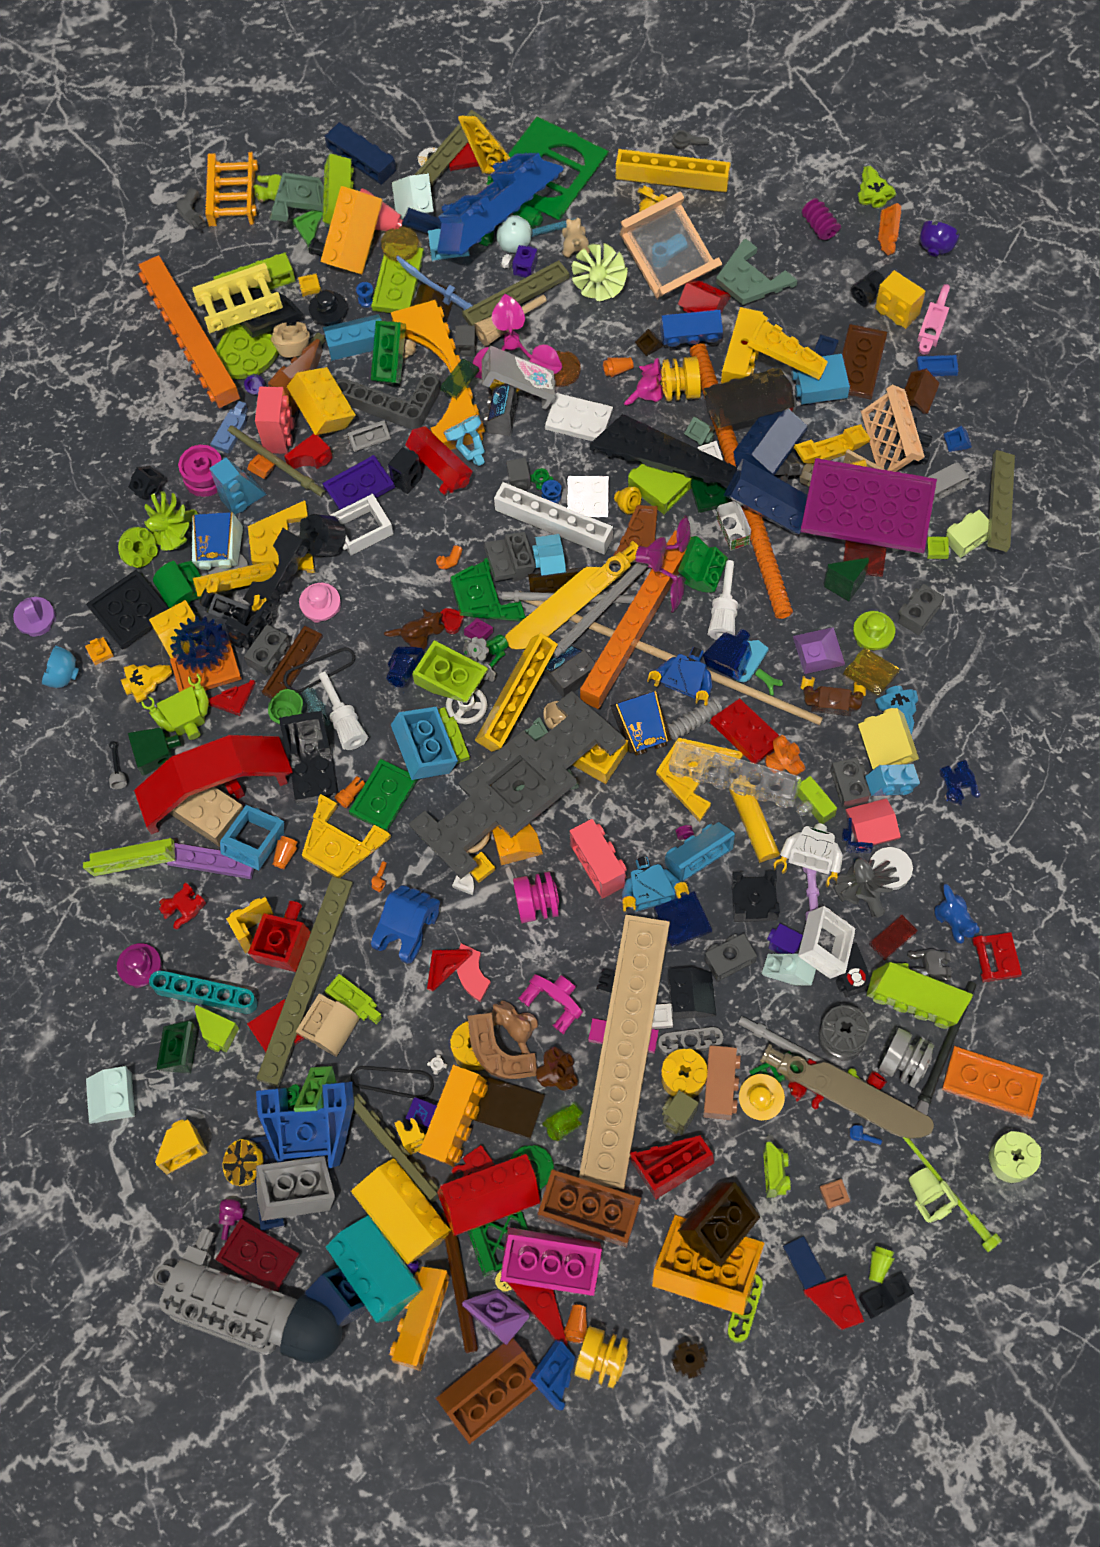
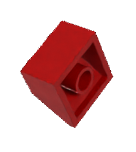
[678,280,731,313]

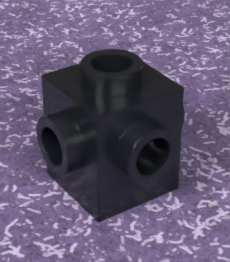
[128,466,163,499]

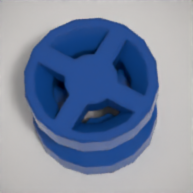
[541,480,562,504]

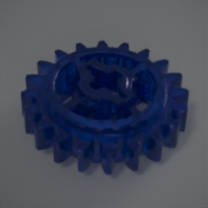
[170,616,229,673]

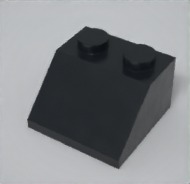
[667,967,716,1020]

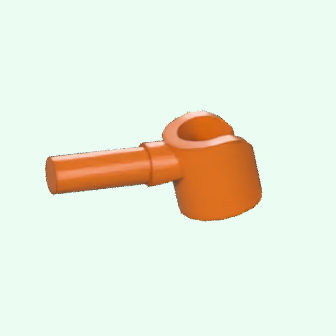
[371,861,387,892]

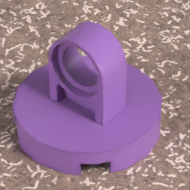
[13,597,56,637]

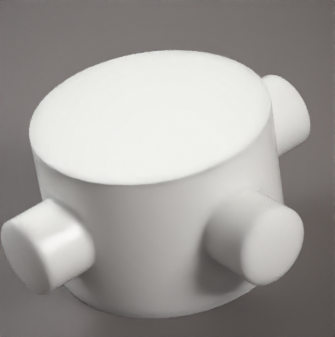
[501,254,513,268]
[427,1055,447,1075]

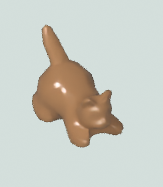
[492,1001,538,1054]

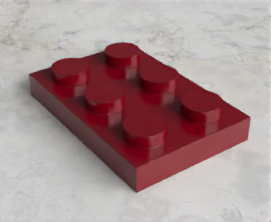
[215,1219,300,1292]

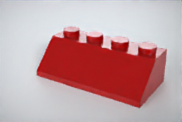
[437,1154,540,1236]

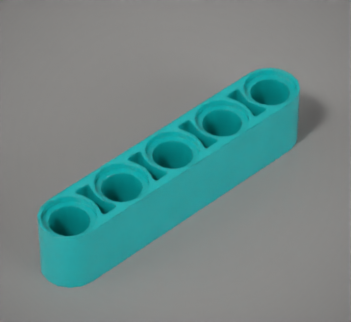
[149,971,258,1014]

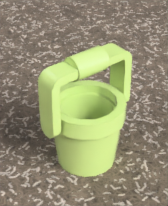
[909,1168,958,1222]

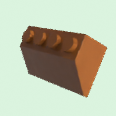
[436,1338,538,1444]

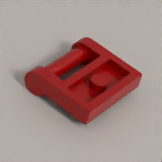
[972,932,1022,982]

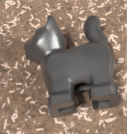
[908,949,952,982]

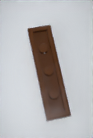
[261,625,323,699]

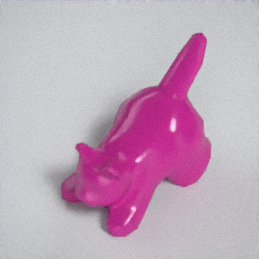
[624,358,663,405]

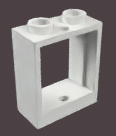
[331,494,393,555]
[798,906,856,979]

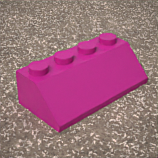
[500,1227,602,1296]

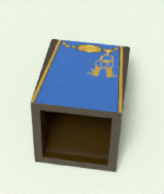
[610,691,671,756]

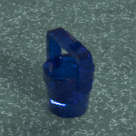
[386,646,425,688]

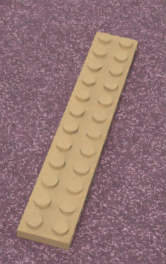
[579,915,670,1190]

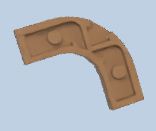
[468,1013,537,1079]

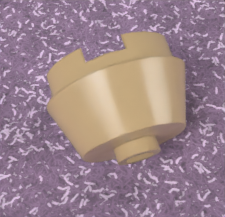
[271,322,310,357]

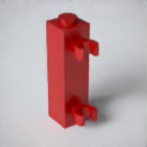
[405,426,473,495]

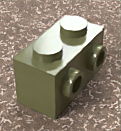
[662,1090,699,1136]

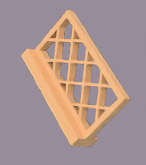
[861,385,925,472]

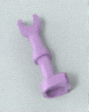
[802,867,819,922]

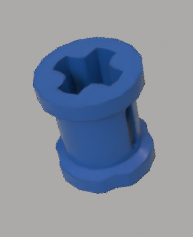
[356,282,374,308]

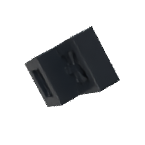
[858,1273,915,1319]

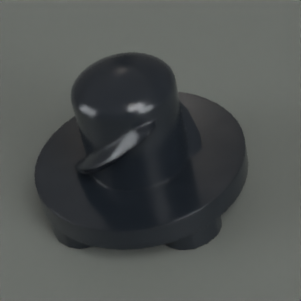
[309,290,347,325]

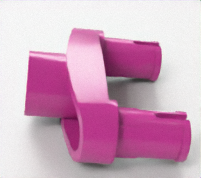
[518,974,583,1035]

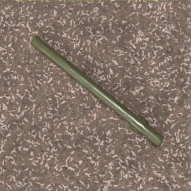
[228,425,326,497]

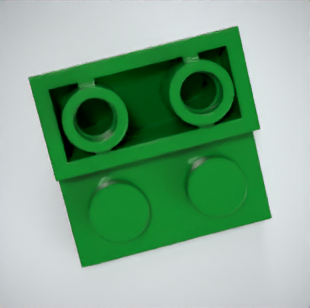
[678,536,728,593]
[153,561,201,609]

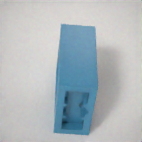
[220,805,284,871]

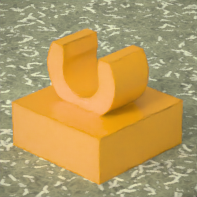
[85,637,114,666]

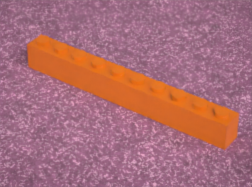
[138,255,240,408]
[580,530,691,709]

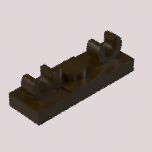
[528,566,589,593]

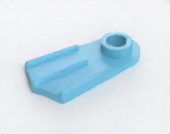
[733,640,769,682]

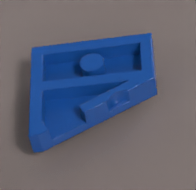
[529,1341,575,1410]

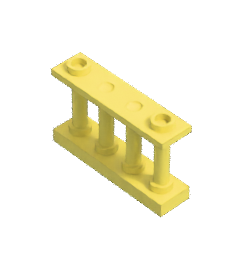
[192,263,283,333]

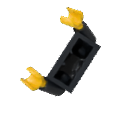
[199,576,267,625]

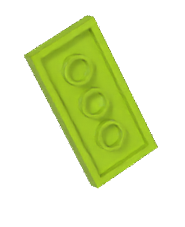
[371,244,424,313]

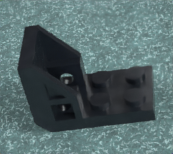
[279,710,337,803]

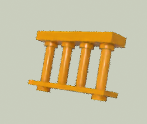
[206,152,258,226]

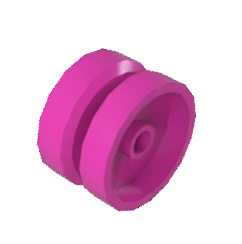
[178,445,222,497]

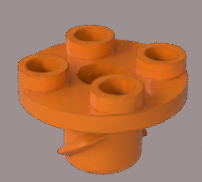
[765,735,806,776]

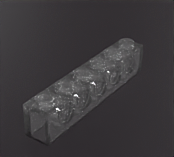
[669,741,801,808]

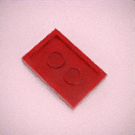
[710,698,780,765]

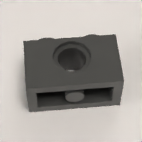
[704,933,757,982]

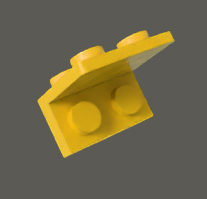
[226,897,274,954]

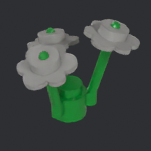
[463,634,508,682]

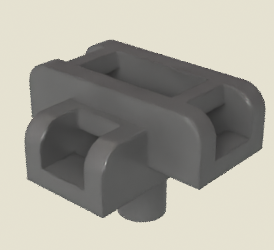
[775,453,805,482]

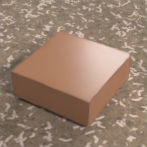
[819,1179,850,1210]

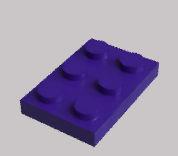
[322,455,395,510]

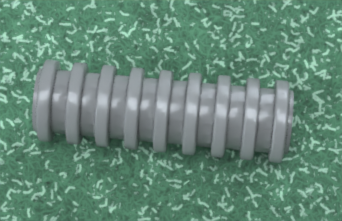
[667,697,722,741]

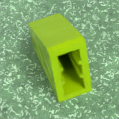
[628,464,691,514]

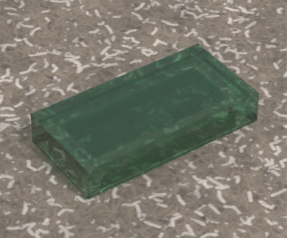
[440,358,479,400]

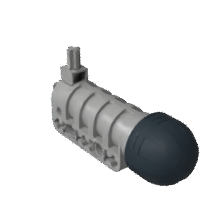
[152,1229,342,1363]

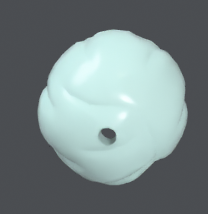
[497,215,531,253]

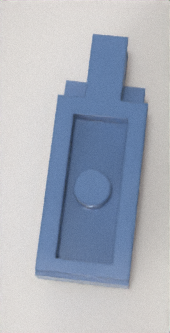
[211,401,248,454]

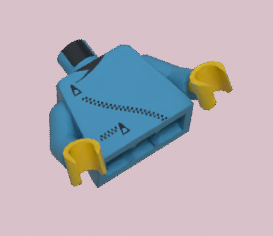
[622,857,689,912]

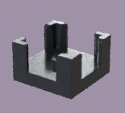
[731,870,780,922]

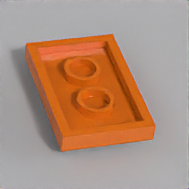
[170,641,242,692]

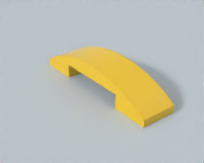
[794,424,871,463]

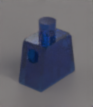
[703,629,752,681]

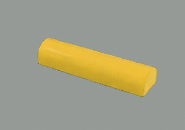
[728,777,780,863]

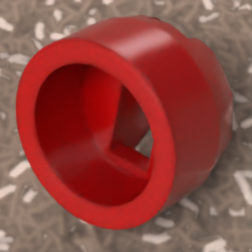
[867,1071,887,1090]

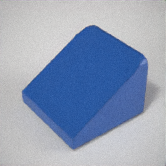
[944,426,972,452]

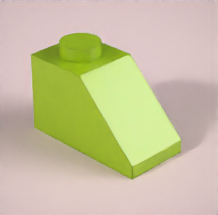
[194,1005,239,1052]

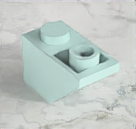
[762,954,816,986]

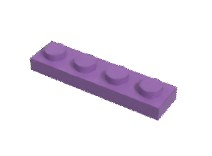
[166,843,254,879]

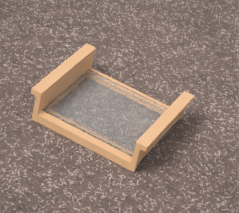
[620,191,722,299]

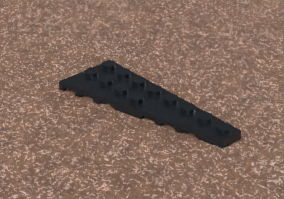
[589,414,738,488]

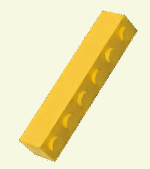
[616,149,730,192]
[475,633,558,752]

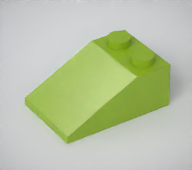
[412,640,488,703]

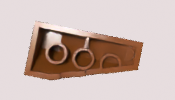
[268,339,323,416]

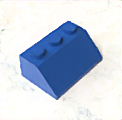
[660,310,723,346]

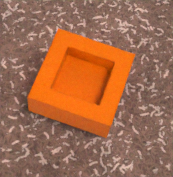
[247,454,275,479]

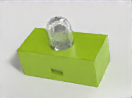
[795,776,837,824]

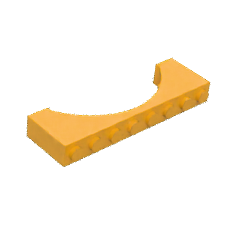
[391,300,485,450]

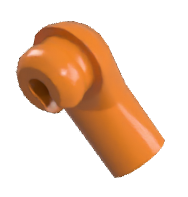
[436,545,463,570]

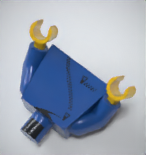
[647,647,713,706]

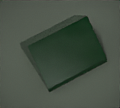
[824,558,869,602]
[156,1021,198,1074]

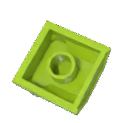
[763,1142,790,1198]

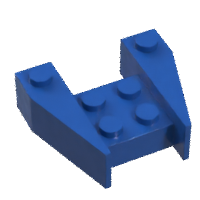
[256,1082,354,1168]

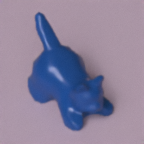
[934,884,980,944]

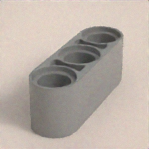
[929,463,971,503]

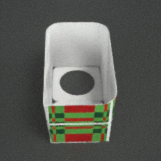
[717,501,751,550]

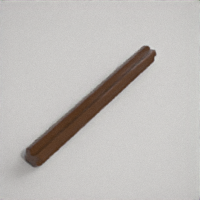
[440,1212,478,1354]

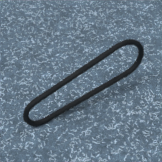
[283,647,356,693]
[350,1066,434,1099]

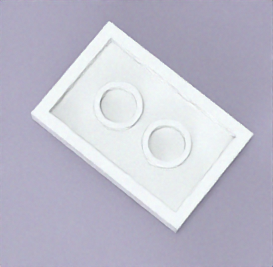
[545,393,613,441]

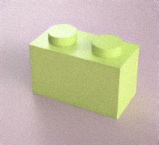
[946,510,989,558]

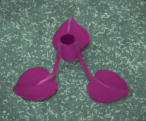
[636,516,691,613]

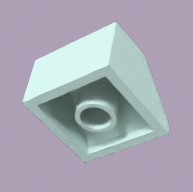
[392,174,434,220]
[86,1066,135,1124]

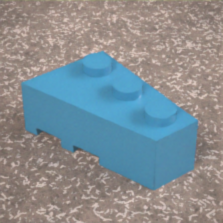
[209,457,266,515]

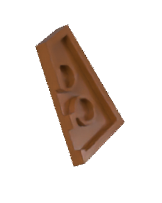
[613,505,657,562]

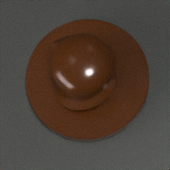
[536,1047,578,1091]

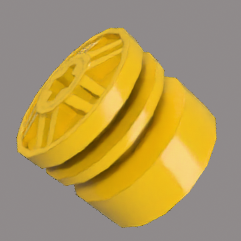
[661,356,701,402]
[574,1326,628,1389]

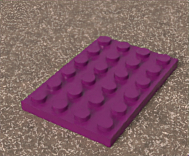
[801,458,937,554]

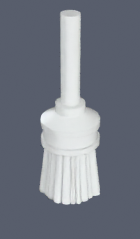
[707,560,738,641]
[319,672,369,750]

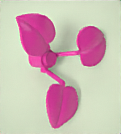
[471,294,562,379]

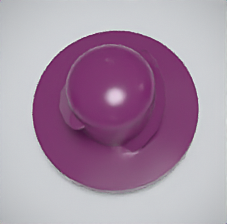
[117,943,162,988]

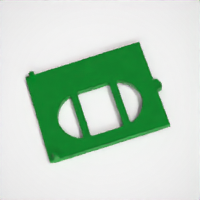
[486,116,609,220]

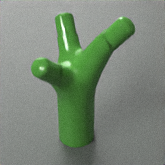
[755,669,783,696]

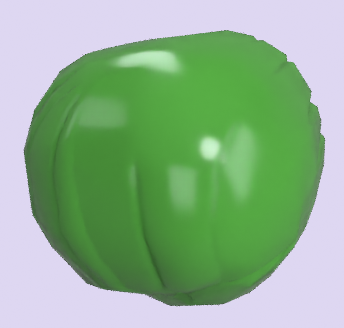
[268,689,303,725]

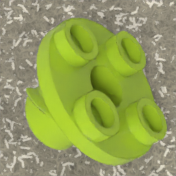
[118,527,158,568]
[853,611,895,650]

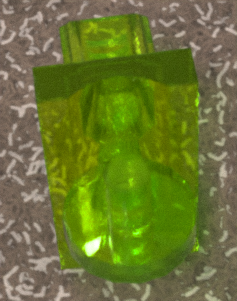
[542,1104,583,1141]

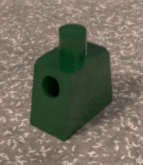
[128,728,182,776]

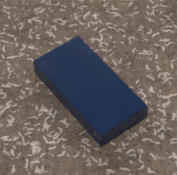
[402,207,442,233]
[783,1236,826,1290]

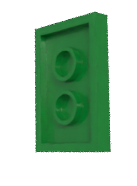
[349,759,418,832]

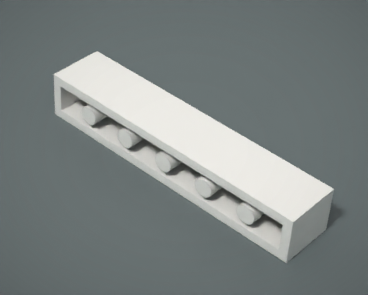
[494,482,613,554]

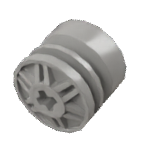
[878,1028,934,1088]

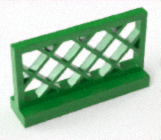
[467,1211,528,1278]

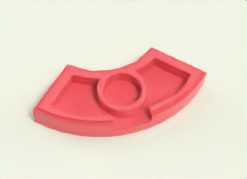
[457,943,491,1002]

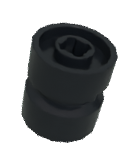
[851,270,885,307]

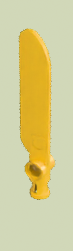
[505,541,639,650]

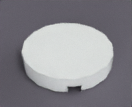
[870,847,913,890]

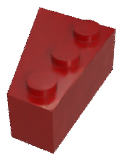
[629,1135,714,1199]

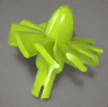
[144,491,198,550]

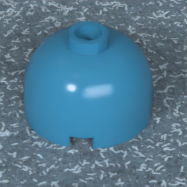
[42,645,79,688]

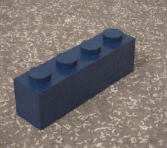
[324,122,396,185]

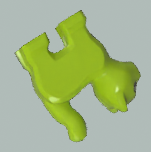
[254,174,282,202]

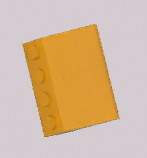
[652,1215,765,1315]

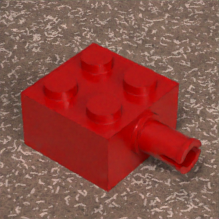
[248,901,311,972]

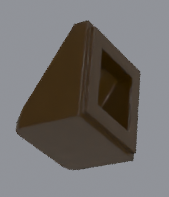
[635,329,664,356]

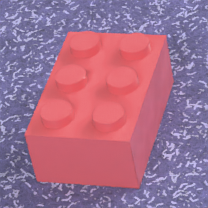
[255,387,295,454]
[570,819,627,899]

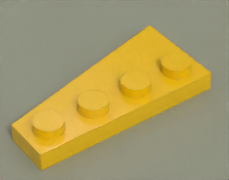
[747,315,828,380]

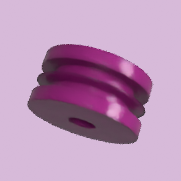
[675,825,694,840]

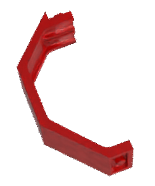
[134,735,293,835]

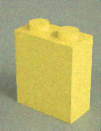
[858,708,919,770]

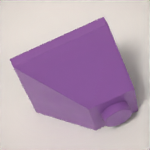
[793,627,845,674]

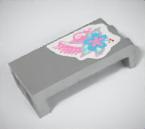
[482,345,556,409]

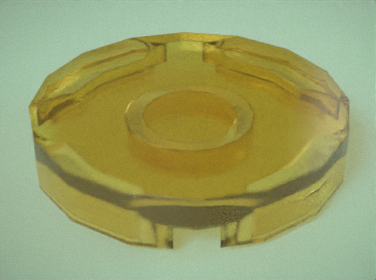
[381,227,419,262]

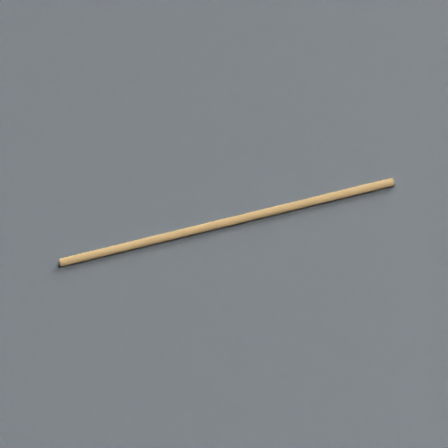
[519,591,823,725]

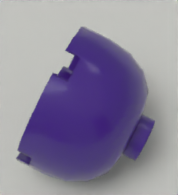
[920,221,960,257]

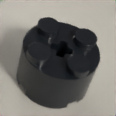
[299,514,346,556]

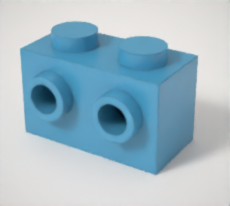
[865,764,920,796]

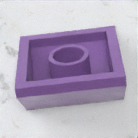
[463,1289,529,1345]

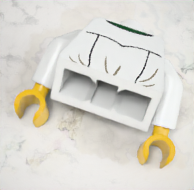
[774,823,843,888]

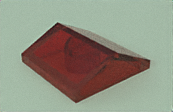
[843,540,886,577]

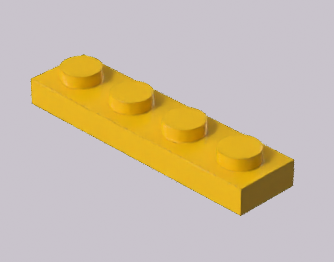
[193,561,276,596]

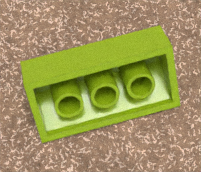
[866,962,973,1029]

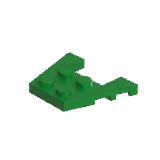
[450,558,526,622]

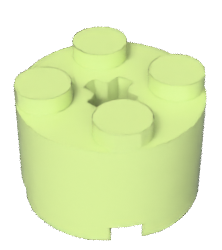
[989,1131,1041,1183]

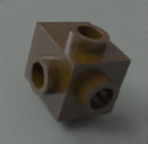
[671,1341,708,1379]

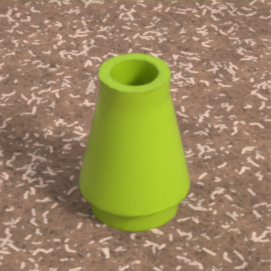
[869,1246,894,1283]

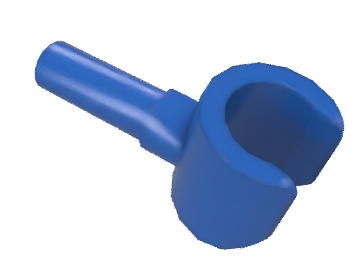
[850,1125,882,1145]

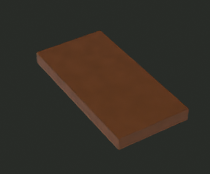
[842,324,888,400]

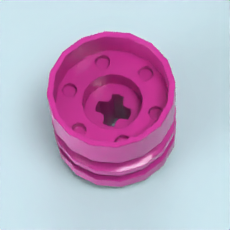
[513,871,559,923]

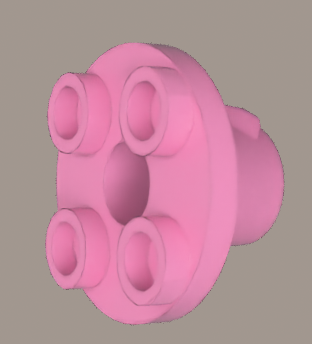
[299,583,341,623]

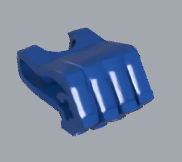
[371,885,440,964]

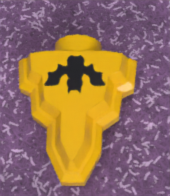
[121,664,172,703]

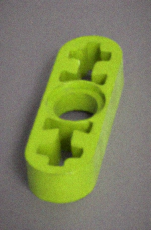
[727,1275,763,1343]

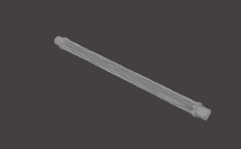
[552,542,667,658]

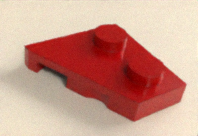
[803,1276,864,1330]

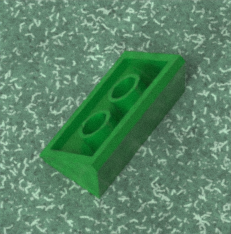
[371,321,406,383]

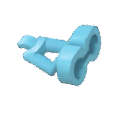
[443,415,484,466]

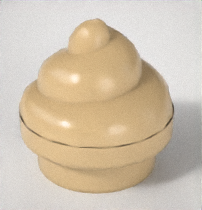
[403,339,416,359]

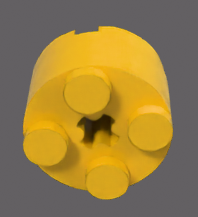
[450,1022,496,1071]
[661,1049,708,1098]

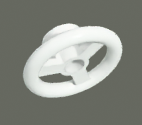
[446,688,487,724]

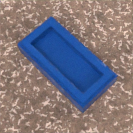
[916,355,958,376]

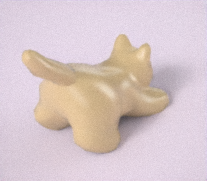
[562,218,590,257]

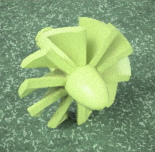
[572,243,628,301]

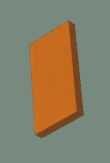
[942,1046,1043,1119]

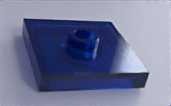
[654,891,712,948]

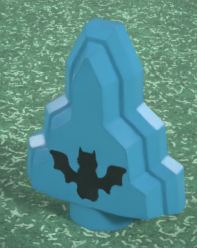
[875,686,918,735]

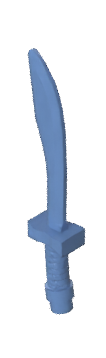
[396,256,473,310]

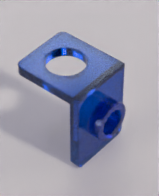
[842,818,873,854]

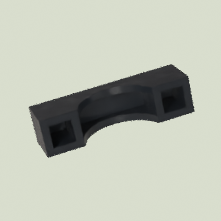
[243,528,310,611]

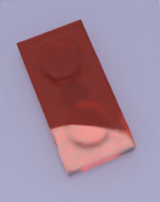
[869,915,918,961]

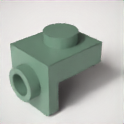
[684,416,716,446]

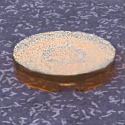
[554,351,581,387]

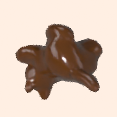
[384,609,445,651]

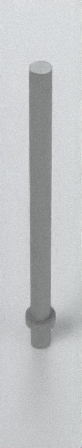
[502,590,636,603]

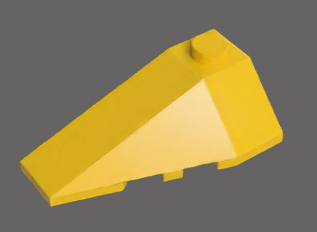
[458,116,510,174]

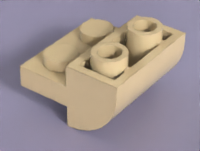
[296,994,359,1057]

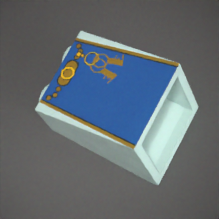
[192,512,243,570]

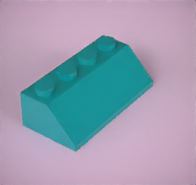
[326,1215,423,1323]

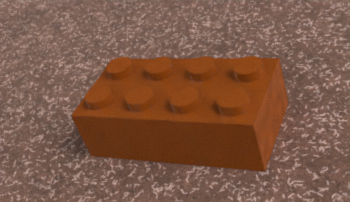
[537,1170,641,1248]

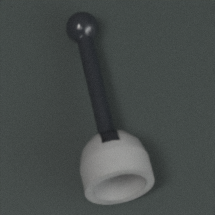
[109,741,127,789]

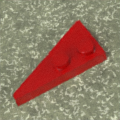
[506,1282,567,1346]

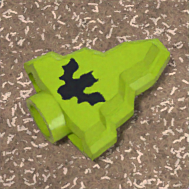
[858,166,896,208]

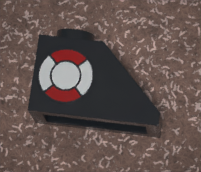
[836,943,871,998]

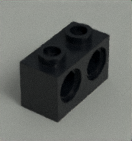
[388,447,422,495]

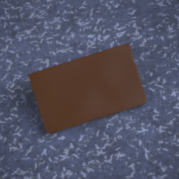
[905,368,939,414]

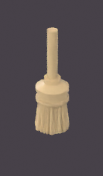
[474,295,547,346]

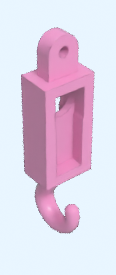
[918,284,950,355]

